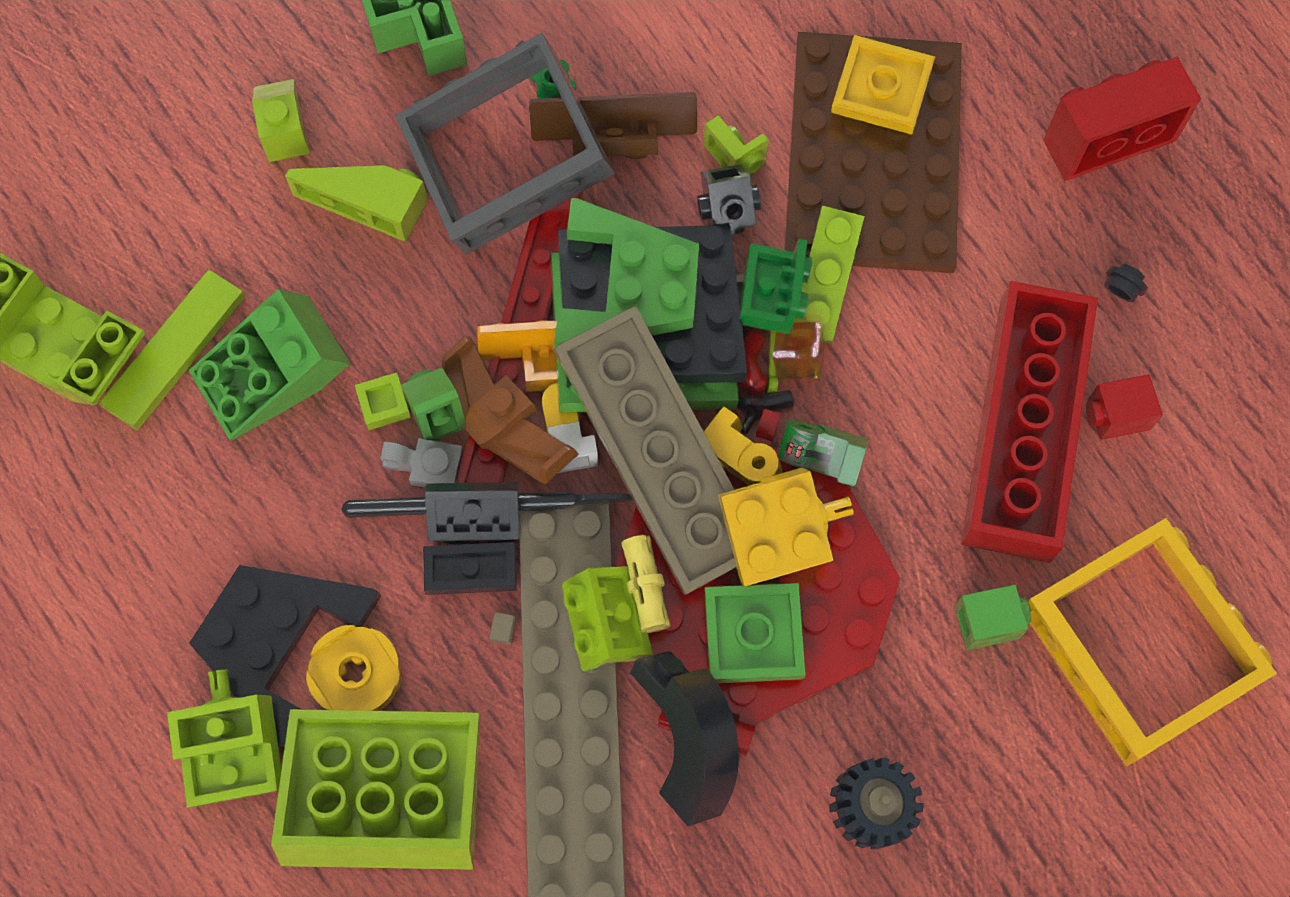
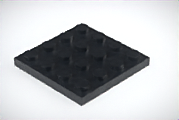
[558,225,747,388]

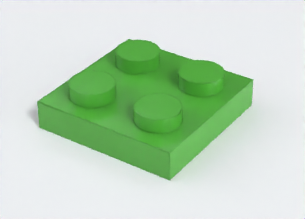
[705,583,805,683]

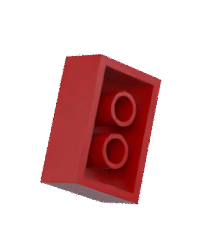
[1043,56,1201,181]

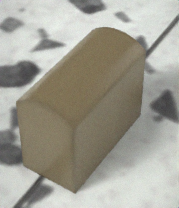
[489,612,517,645]

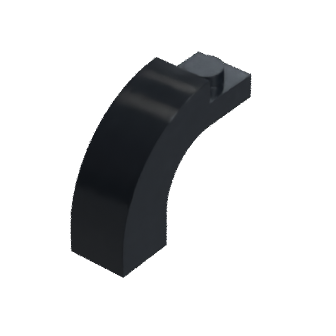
[630,651,739,826]

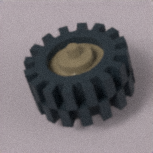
[829,758,924,849]

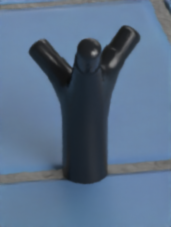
[737,390,794,433]

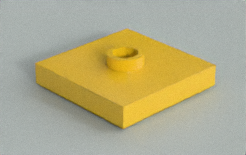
[831,35,935,135]

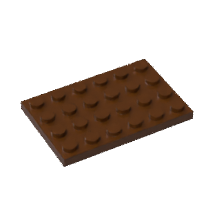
[784,32,962,273]

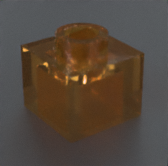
[773,322,825,379]

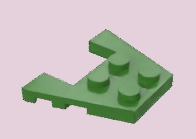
[554,198,699,348]

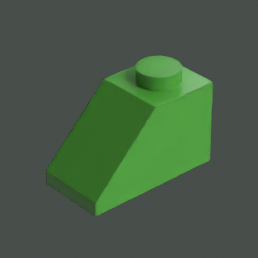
[401,367,466,441]

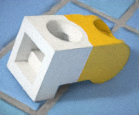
[542,383,598,473]

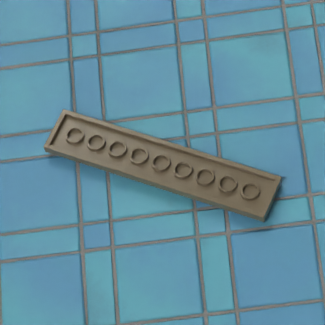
[519,504,625,897]

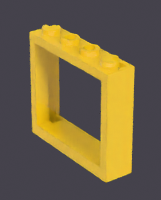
[1027,518,1277,767]

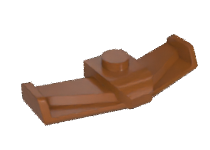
[442,336,579,484]

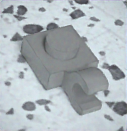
[380,438,463,488]

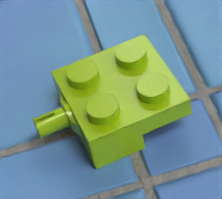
[167,669,281,808]

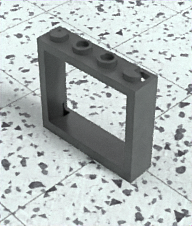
[395,33,615,255]

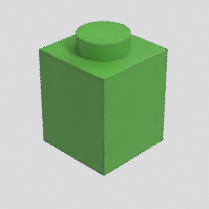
[954,585,1031,650]

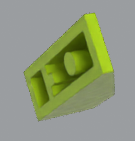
[285,165,428,242]

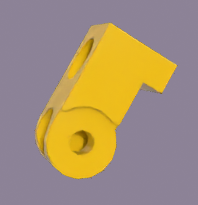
[704,406,782,486]

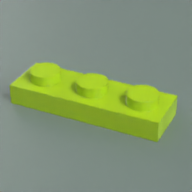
[790,206,865,343]

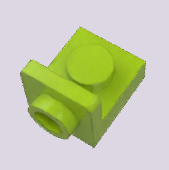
[703,115,769,175]

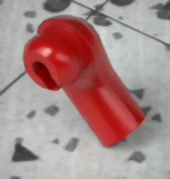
[737,330,768,395]

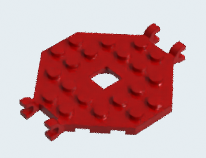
[615,409,900,756]

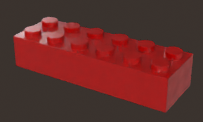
[961,281,1098,563]

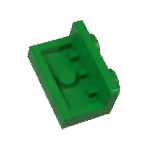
[739,238,812,334]

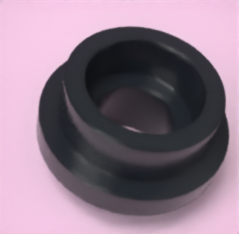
[1104,264,1148,302]

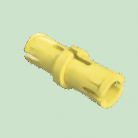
[621,535,671,633]

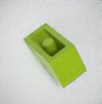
[252,79,310,162]

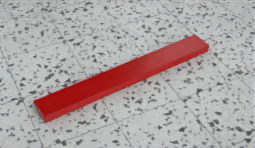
[455,192,583,483]

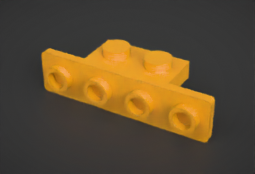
[477,320,557,392]

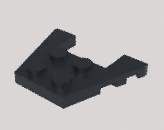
[189,565,381,750]

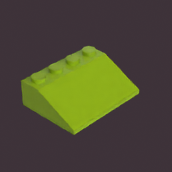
[271,709,480,870]

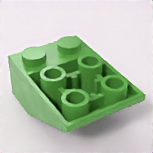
[188,289,351,440]

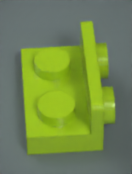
[562,566,653,671]

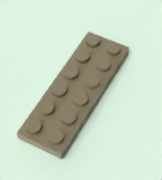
[553,306,736,595]

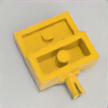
[718,468,854,587]

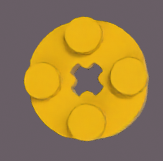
[306,625,402,711]

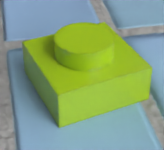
[355,372,411,430]

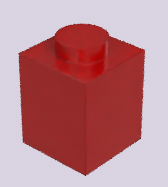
[1086,374,1163,440]

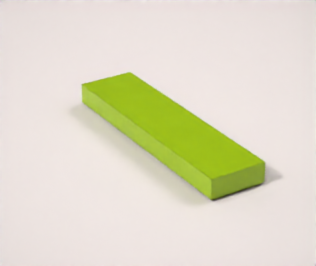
[99,269,245,431]

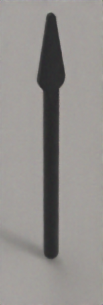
[342,491,634,518]

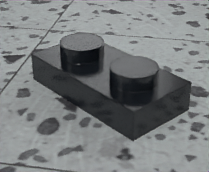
[423,542,517,595]

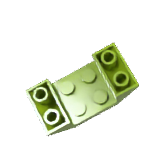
[0,253,146,406]

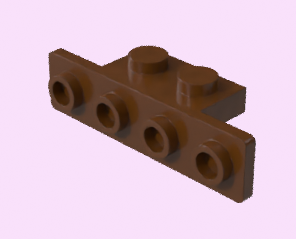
[529,92,697,159]

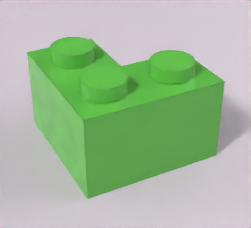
[361,0,468,76]

